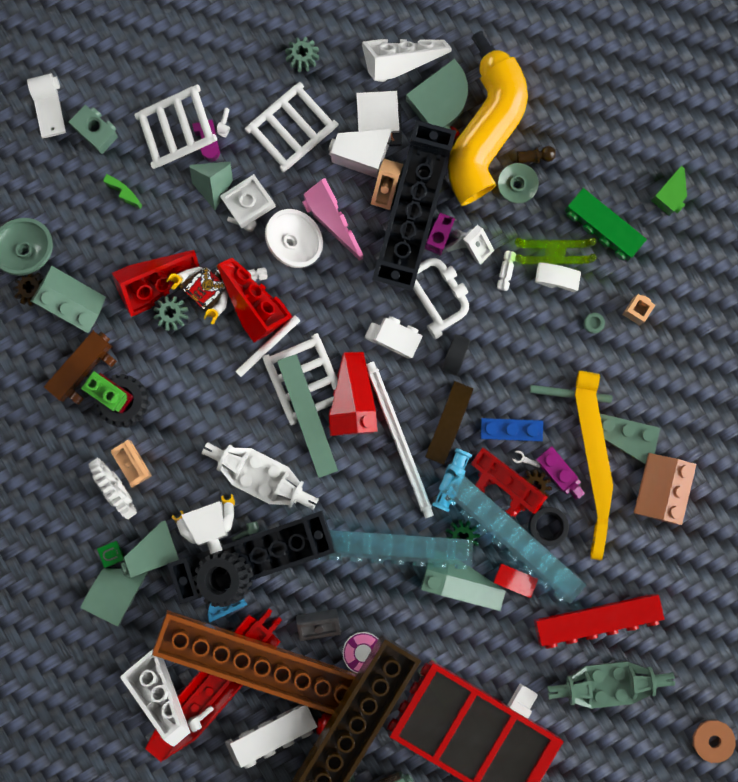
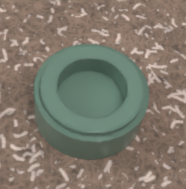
[583,313,605,334]

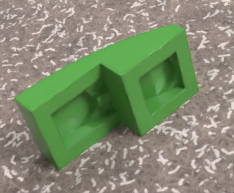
[103,174,142,209]

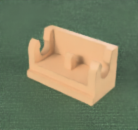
[111,440,152,488]

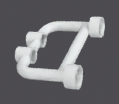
[413,258,469,340]

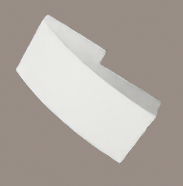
[535,262,581,293]

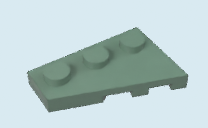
[600,414,660,465]

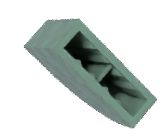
[406,58,468,129]

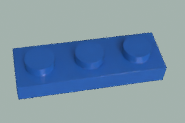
[480,418,543,442]

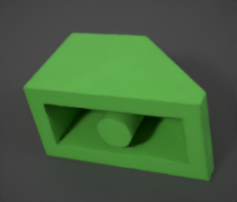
[651,166,687,216]

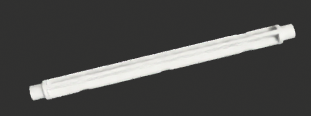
[366,362,434,519]

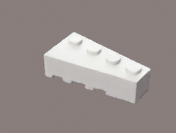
[120,649,191,747]
[225,704,317,769]

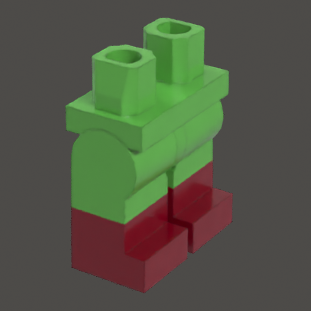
[81,371,134,413]

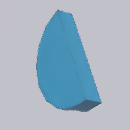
[207,598,248,623]

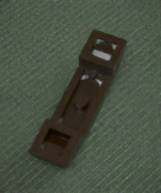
[425,381,474,465]

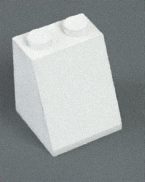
[329,129,391,178]

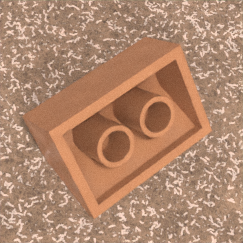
[634,453,697,525]

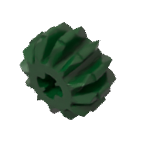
[444,520,480,555]

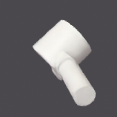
[217,108,230,138]
[227,216,257,232]
[513,451,540,468]
[188,706,214,732]

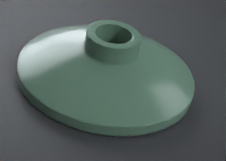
[498,163,539,204]

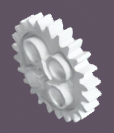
[89,457,137,519]

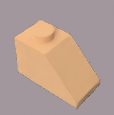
[371,159,403,210]

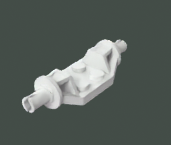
[202,442,319,510]

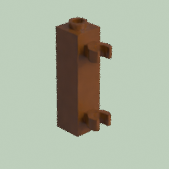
[44,330,117,405]

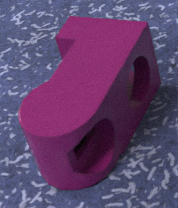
[192,120,220,162]
[424,212,455,256]

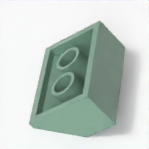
[30,266,106,333]

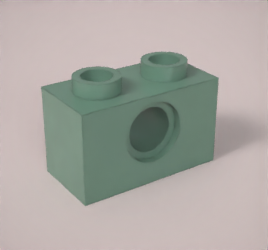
[69,105,118,154]

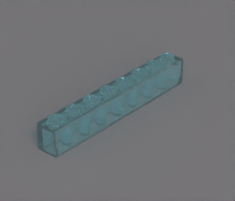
[443,473,586,604]
[318,530,474,569]

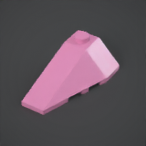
[302,178,363,261]

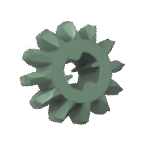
[285,37,319,72]
[154,296,189,331]

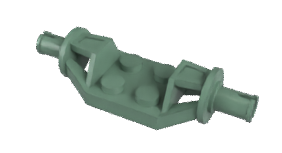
[547,661,675,709]

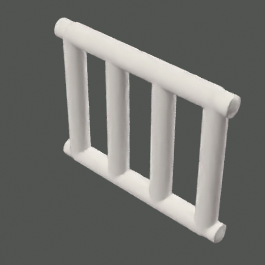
[244,82,339,173]
[134,84,217,169]
[262,333,338,426]

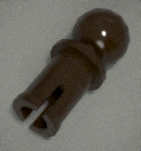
[517,146,556,164]

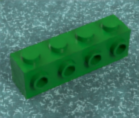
[565,188,647,262]

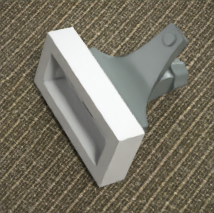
[446,225,494,265]

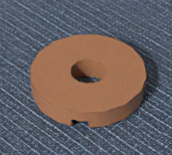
[693,720,736,763]

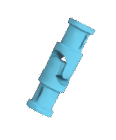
[432,448,472,512]

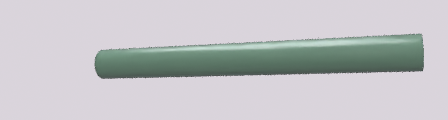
[530,385,613,403]

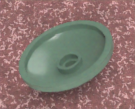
[0,218,53,276]

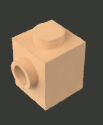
[622,294,655,326]

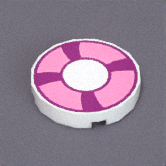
[343,632,379,673]

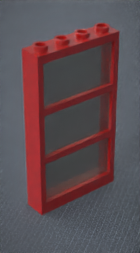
[387,660,564,782]

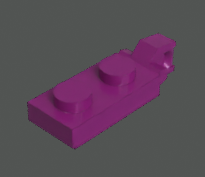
[535,446,585,499]

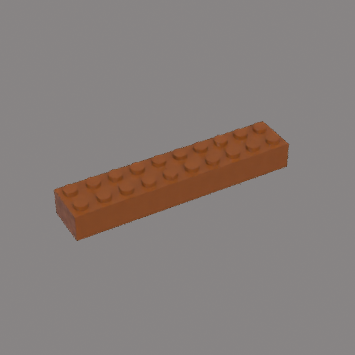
[152,610,357,714]

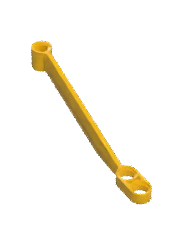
[575,370,613,561]

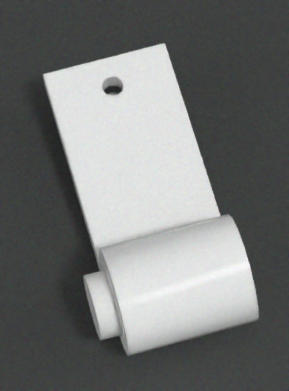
[27,73,66,139]

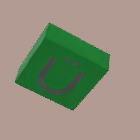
[97,541,124,568]

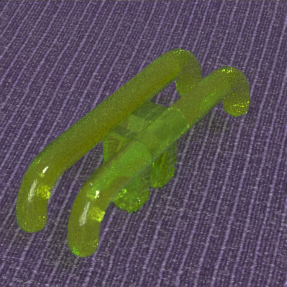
[515,237,597,264]

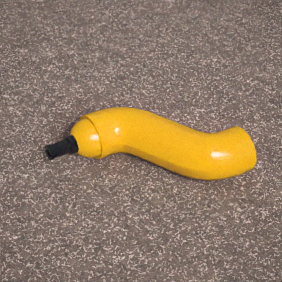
[447,31,528,206]

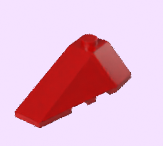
[111,250,200,317]
[217,257,292,343]
[328,352,378,436]

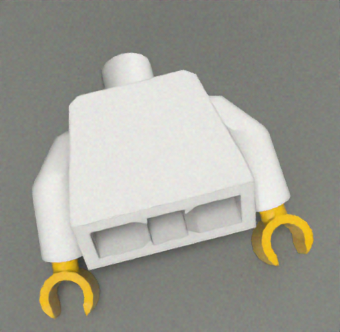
[172,494,235,555]

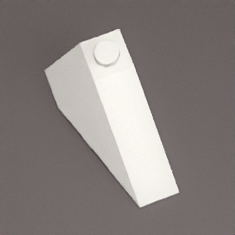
[362,39,452,82]

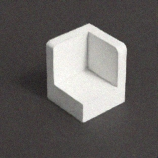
[507,683,538,719]

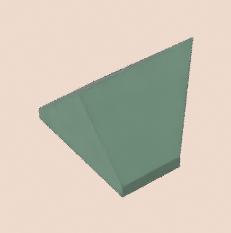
[190,162,233,210]

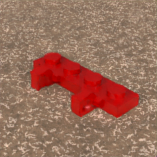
[471,447,547,517]

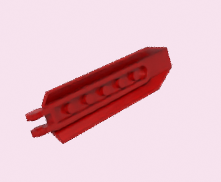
[145,608,282,762]

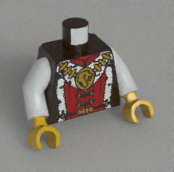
[166,267,229,324]

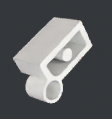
[364,316,422,359]

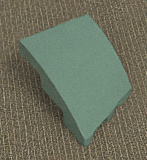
[80,568,149,627]

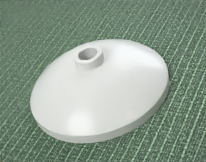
[265,209,323,268]

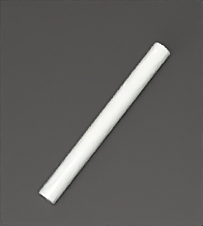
[235,315,300,377]

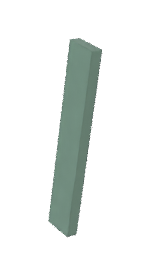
[277,354,338,478]

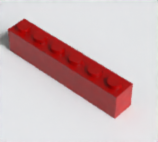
[534,594,665,649]

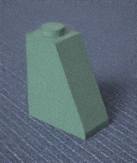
[120,521,179,578]

